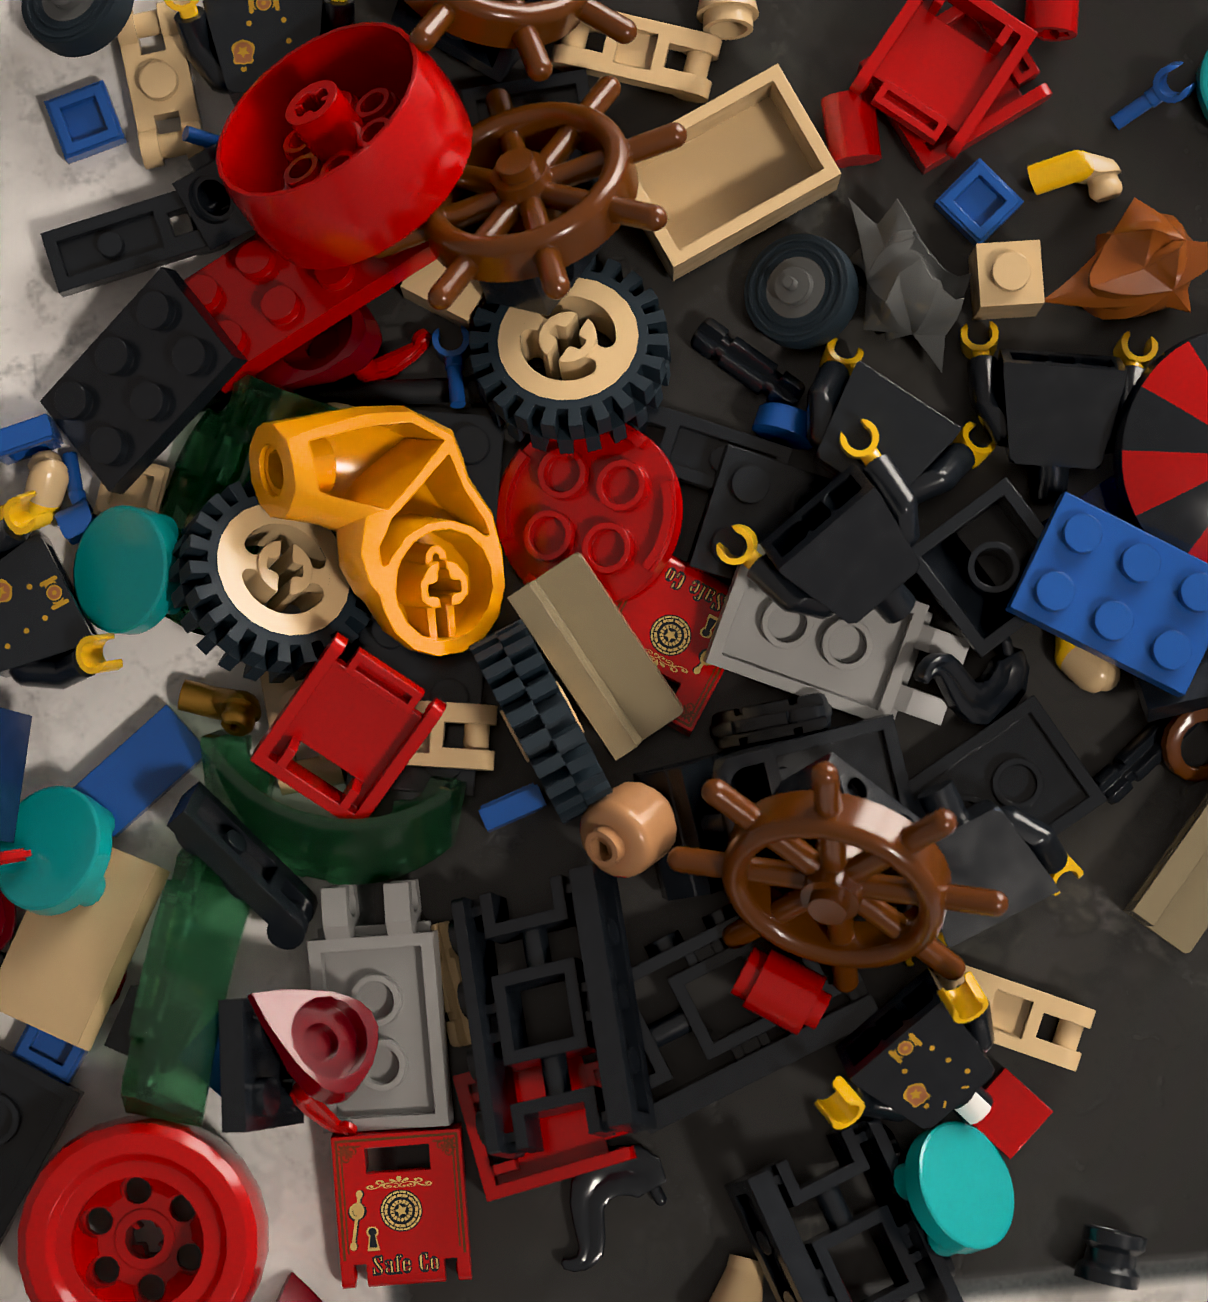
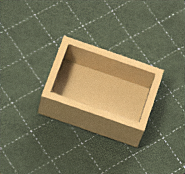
[635,63,842,282]

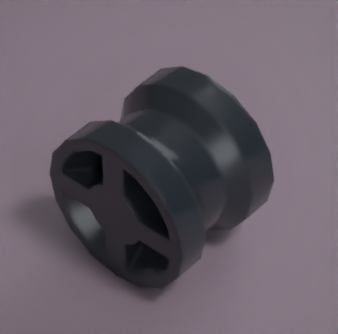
[1073,1224,1148,1290]

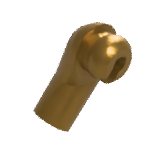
[177,679,262,736]

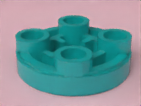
[73,505,182,635]
[0,786,115,916]
[893,1121,1015,1257]

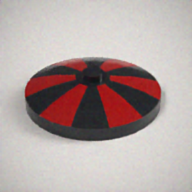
[1113,331,1208,563]

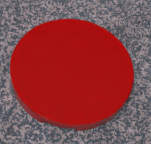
[496,424,683,604]

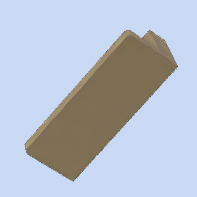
[507,553,684,760]
[1123,791,1208,953]

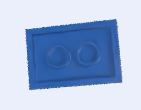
[1005,491,1208,698]

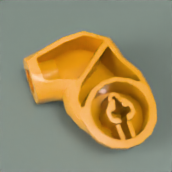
[249,405,505,656]

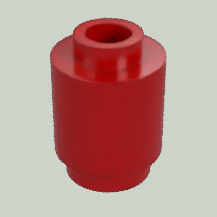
[730,947,832,1035]

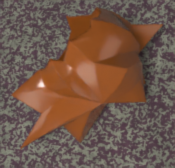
[1045,197,1208,320]

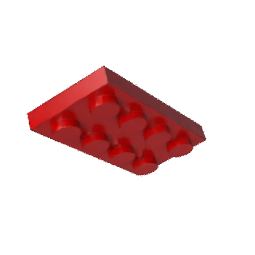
[184,233,436,394]

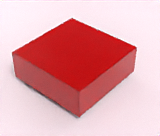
[972,1067,1054,1159]

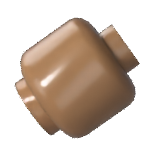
[579,782,677,878]

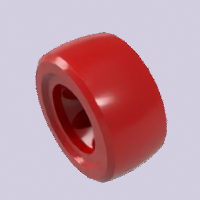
[215,22,473,270]
[17,1115,269,1302]

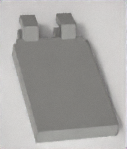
[703,543,970,726]
[307,879,454,1134]

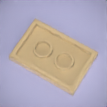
[0,847,170,1052]

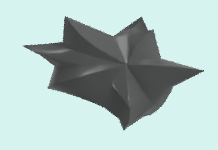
[848,197,972,373]

